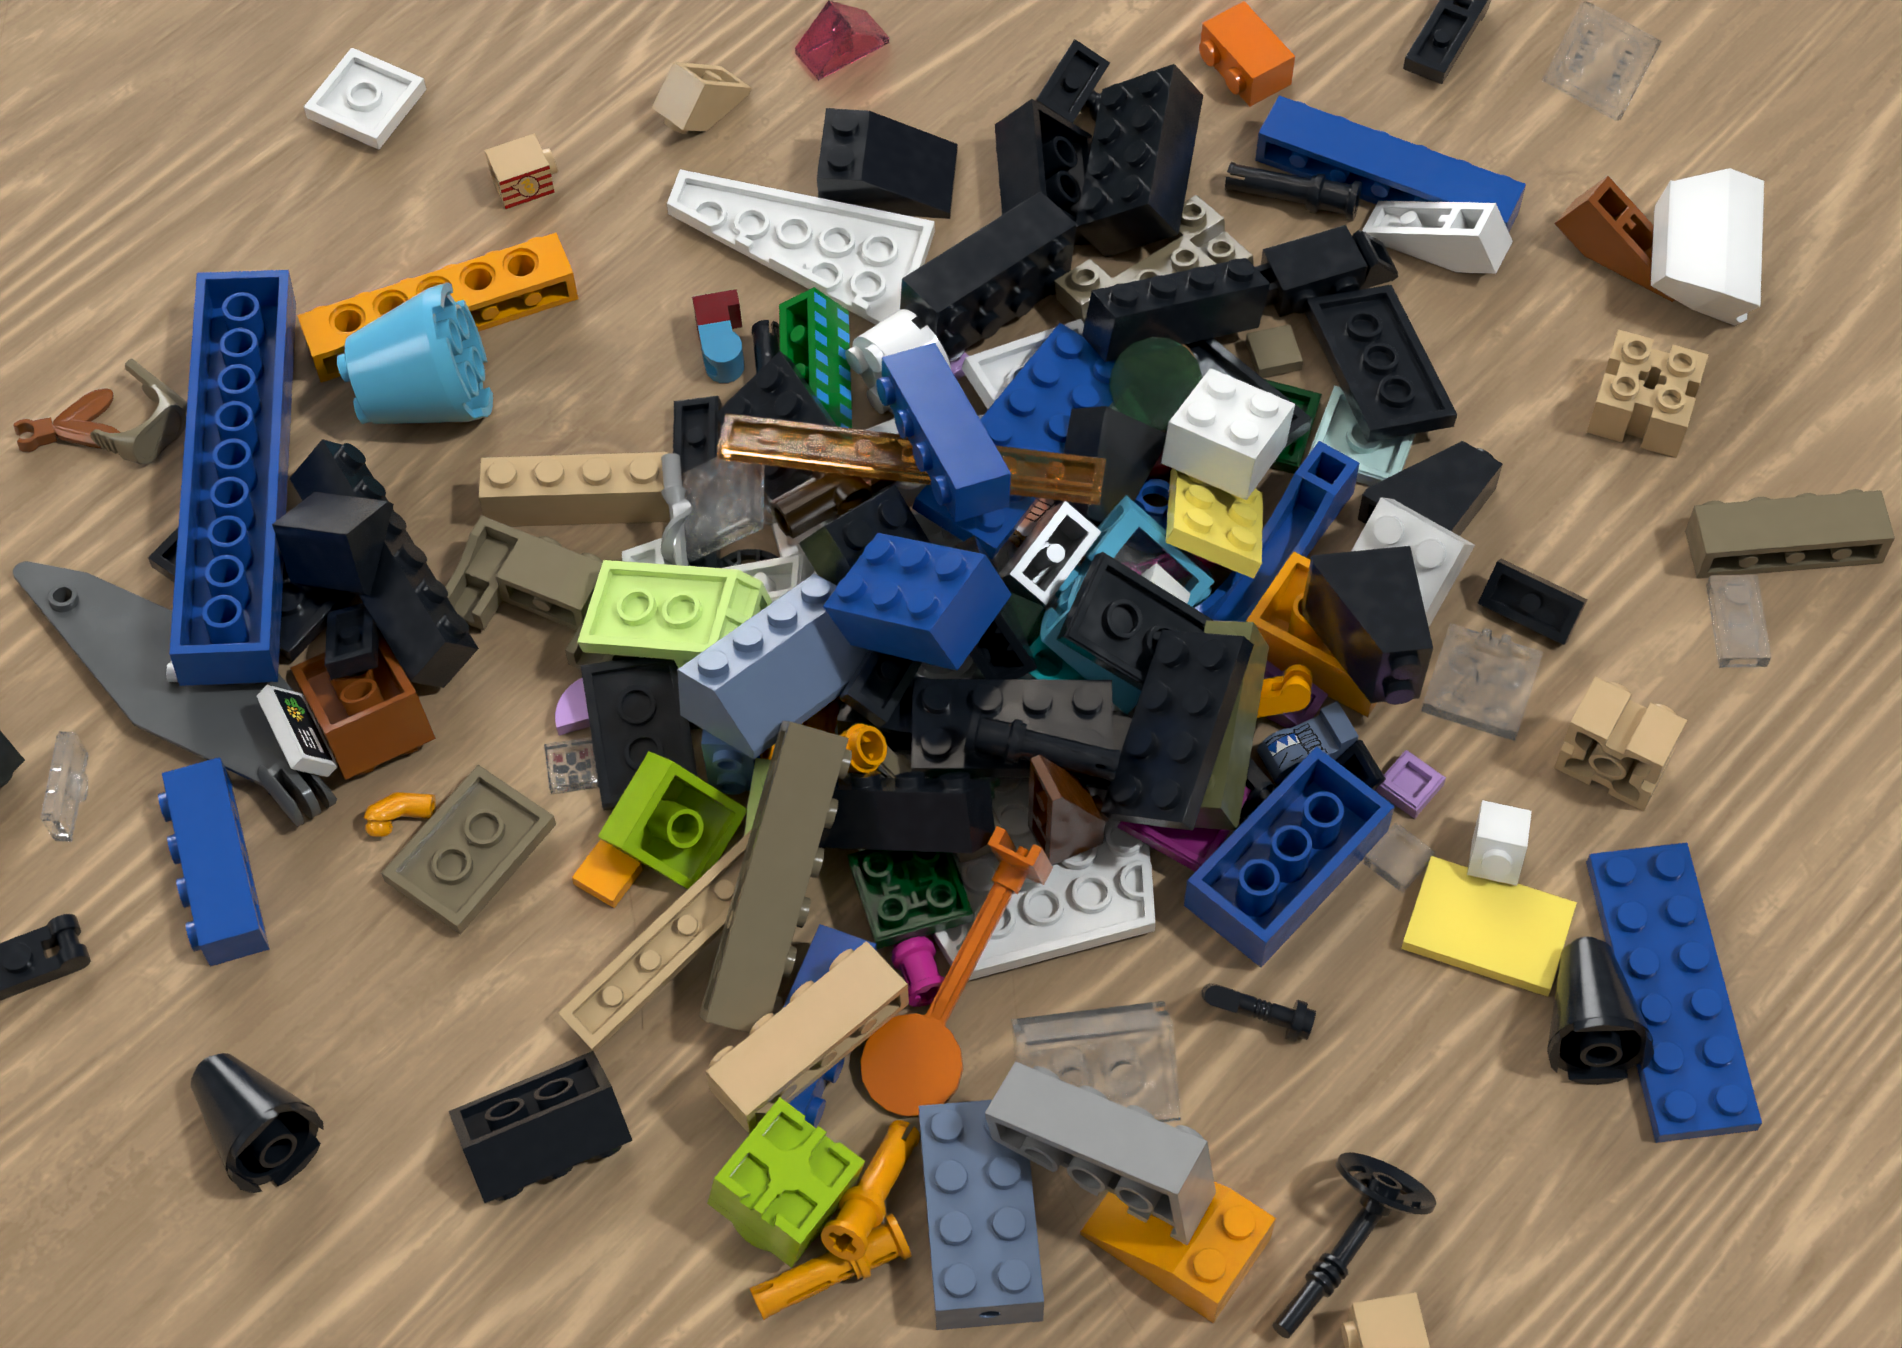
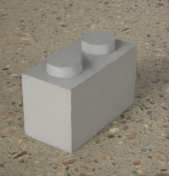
[999,501,1101,614]

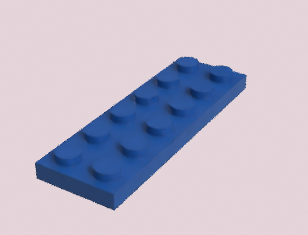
[912,323,1135,559]
[1586,842,1762,1143]

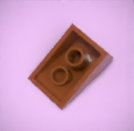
[290,630,436,780]

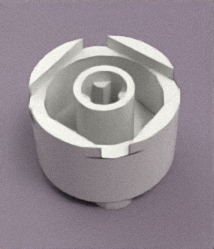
[845,309,951,414]

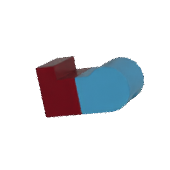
[692,289,744,383]

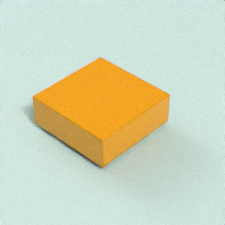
[572,839,643,908]

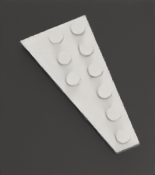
[667,169,935,325]

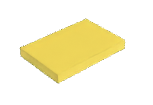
[1401,856,1577,997]

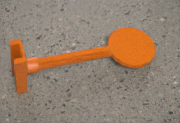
[860,826,1053,1117]

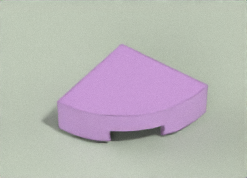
[555,678,590,735]

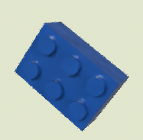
[823,533,1012,671]

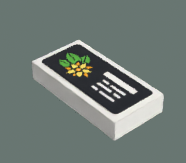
[257,685,338,777]

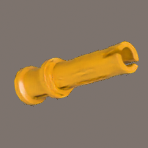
[821,1120,920,1261]
[749,1213,912,1320]

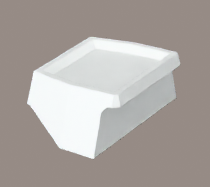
[1651,168,1764,326]

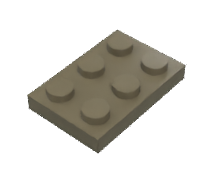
[381,765,556,935]

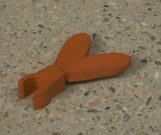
[13,388,120,452]

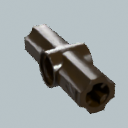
[770,434,913,539]

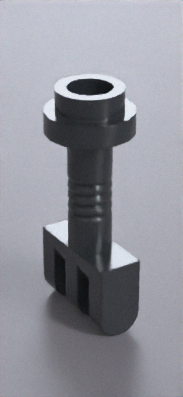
[1201,983,1316,1042]

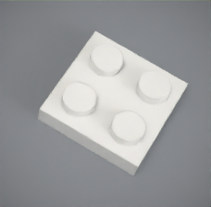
[304,48,426,150]

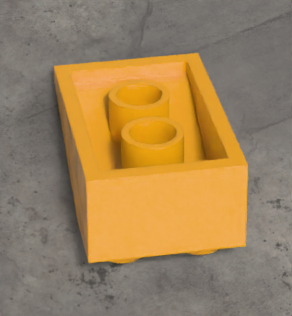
[1080,1181,1276,1323]

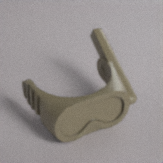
[90,359,187,464]

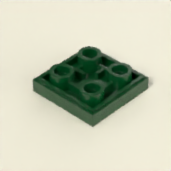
[847,849,974,949]

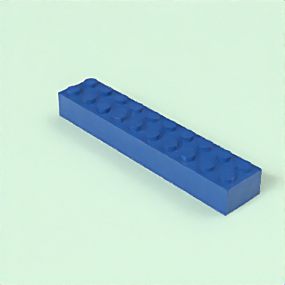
[169,270,296,686]

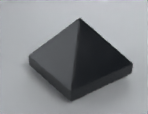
[1335,740,1386,790]

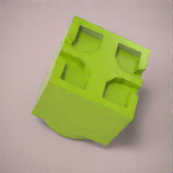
[707,1097,865,1268]

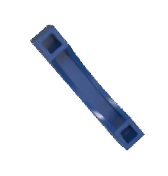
[1195,441,1360,622]

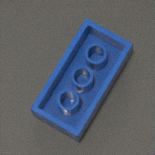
[1184,746,1395,967]

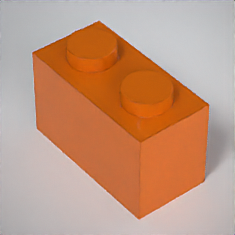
[1199,1,1295,107]

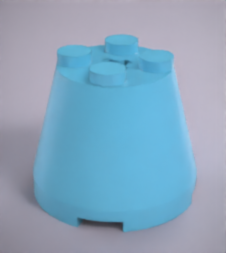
[337,283,493,424]

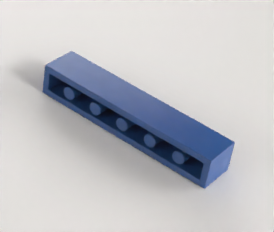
[1255,96,1526,232]

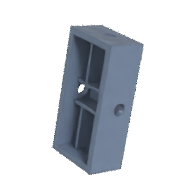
[919,1100,1044,1330]

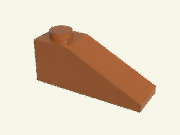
[1554,176,1675,302]

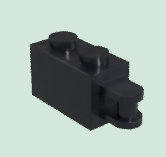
[1255,225,1367,317]

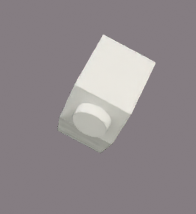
[1362,201,1513,274]

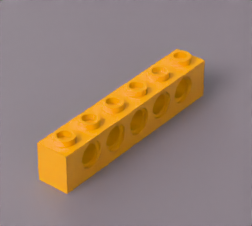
[297,232,578,383]

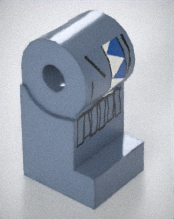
[1257,701,1359,786]

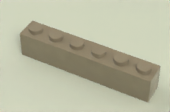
[699,721,852,1033]

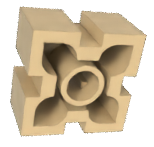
[1586,329,1709,458]
[1554,676,1687,811]

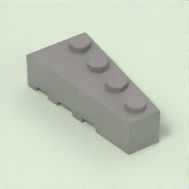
[985,1061,1216,1245]

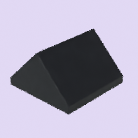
[272,492,394,596]

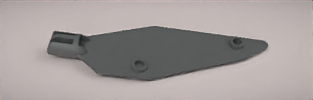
[13,561,337,827]

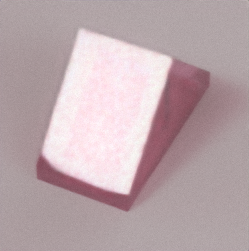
[795,0,889,81]

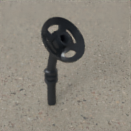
[1272,1152,1436,1339]

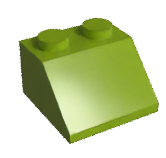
[598,751,747,890]

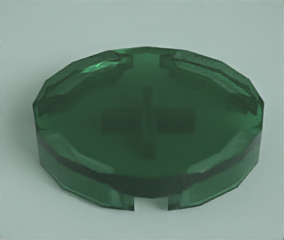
[1109,337,1203,431]

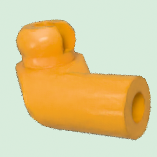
[363,792,436,837]

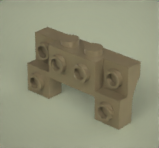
[1055,195,1254,324]
[445,515,626,669]

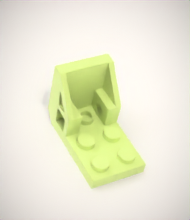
[577,560,773,668]

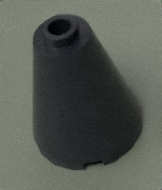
[1547,937,1654,1085]
[191,1053,324,1193]

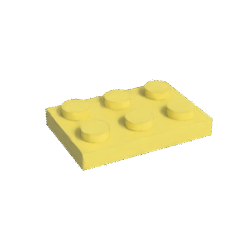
[1166,468,1263,579]

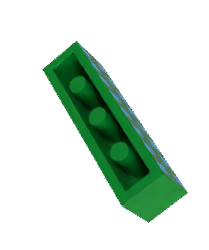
[779,287,853,450]

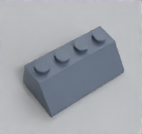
[677,574,869,759]

